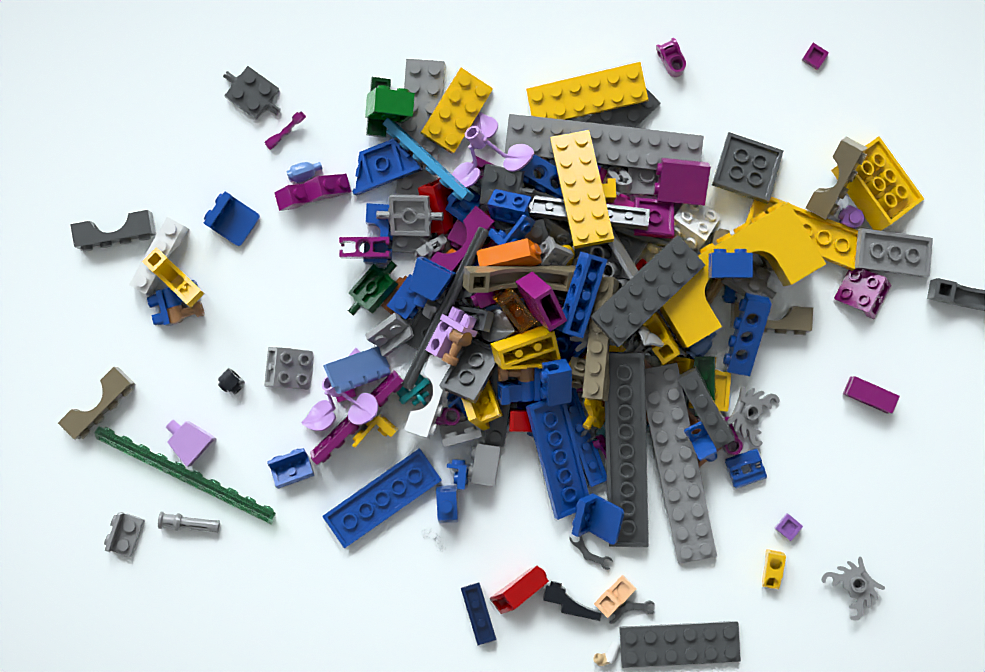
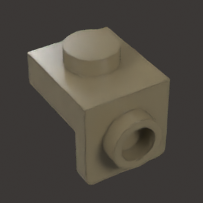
[570,356,586,388]

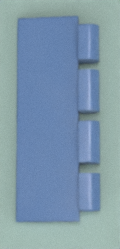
[323,346,391,394]

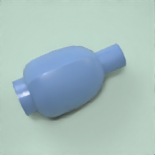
[286,162,323,183]
[685,331,717,359]

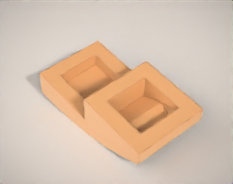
[594,575,637,618]

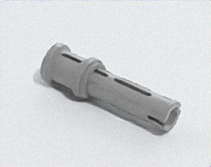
[157,511,220,533]

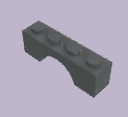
[70,209,156,252]
[927,278,985,311]
[678,366,735,449]

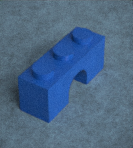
[363,203,393,265]

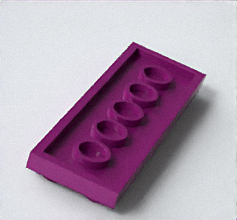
[310,370,404,465]

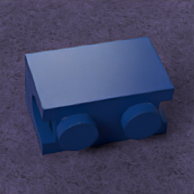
[708,249,753,278]
[540,359,572,407]

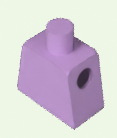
[165,419,216,467]

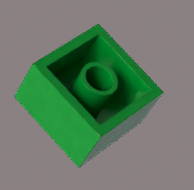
[365,85,415,123]

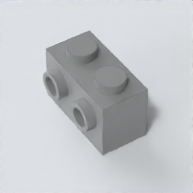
[468,443,500,487]

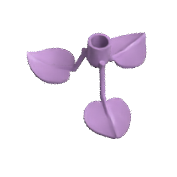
[449,112,534,190]
[301,347,378,431]

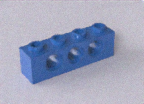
[520,154,563,199]
[556,251,608,338]
[723,293,772,377]

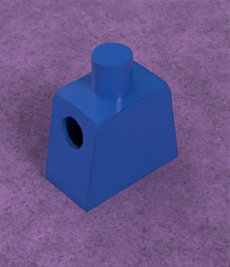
[409,256,456,308]
[436,485,459,523]

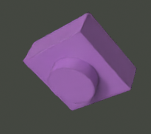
[774,513,803,541]

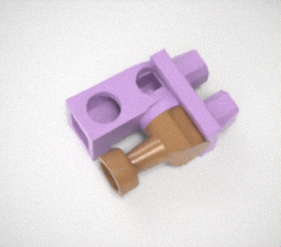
[426,307,477,366]

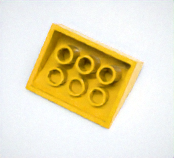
[831,136,924,231]

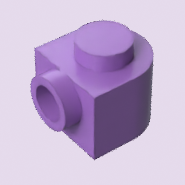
[838,205,864,229]

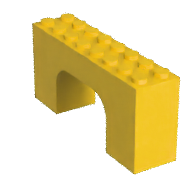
[659,202,826,348]

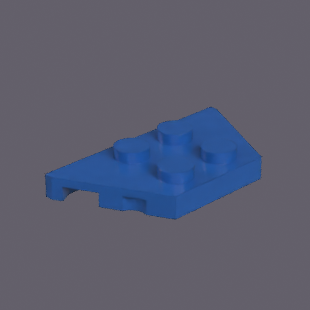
[352,138,423,196]

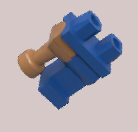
[147,280,205,326]
[497,366,542,405]

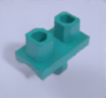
[396,374,431,406]

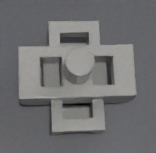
[414,234,447,260]

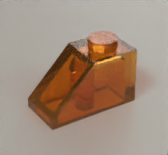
[492,288,537,334]

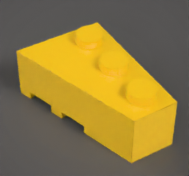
[491,326,561,370]

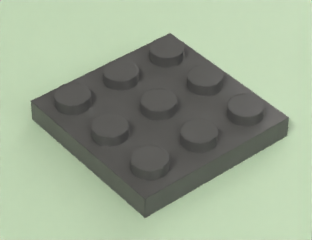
[712,132,784,204]

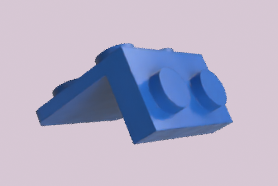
[203,191,260,246]
[571,493,624,545]

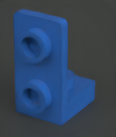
[488,214,535,245]

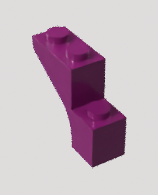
[274,173,352,211]

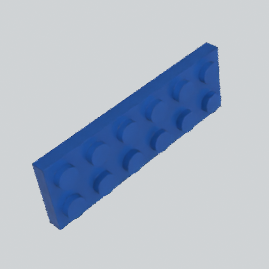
[526,399,589,520]
[322,448,442,549]

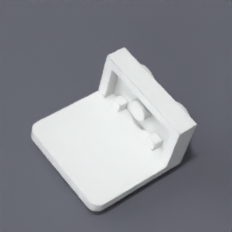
[674,203,720,252]

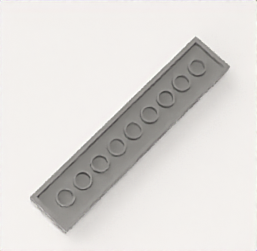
[392,58,445,253]
[504,114,704,171]
[645,362,717,564]

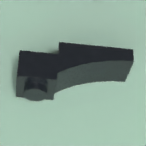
[543,581,602,621]

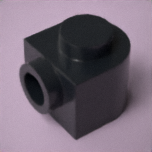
[218,367,244,395]

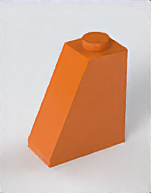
[477,238,542,266]

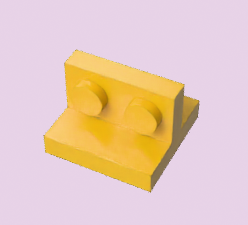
[461,380,502,431]

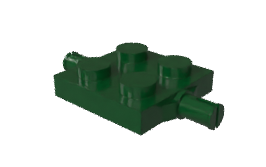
[347,260,398,316]

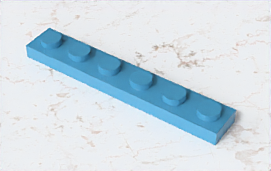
[383,118,475,202]

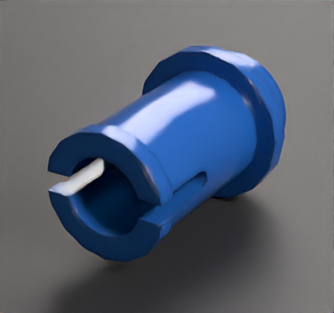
[722,285,738,304]

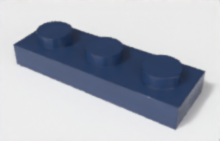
[461,581,497,646]

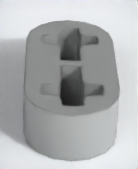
[607,166,632,193]

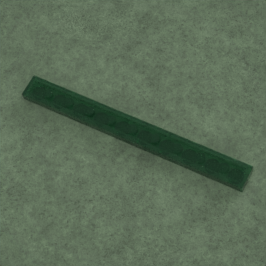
[94,426,276,525]

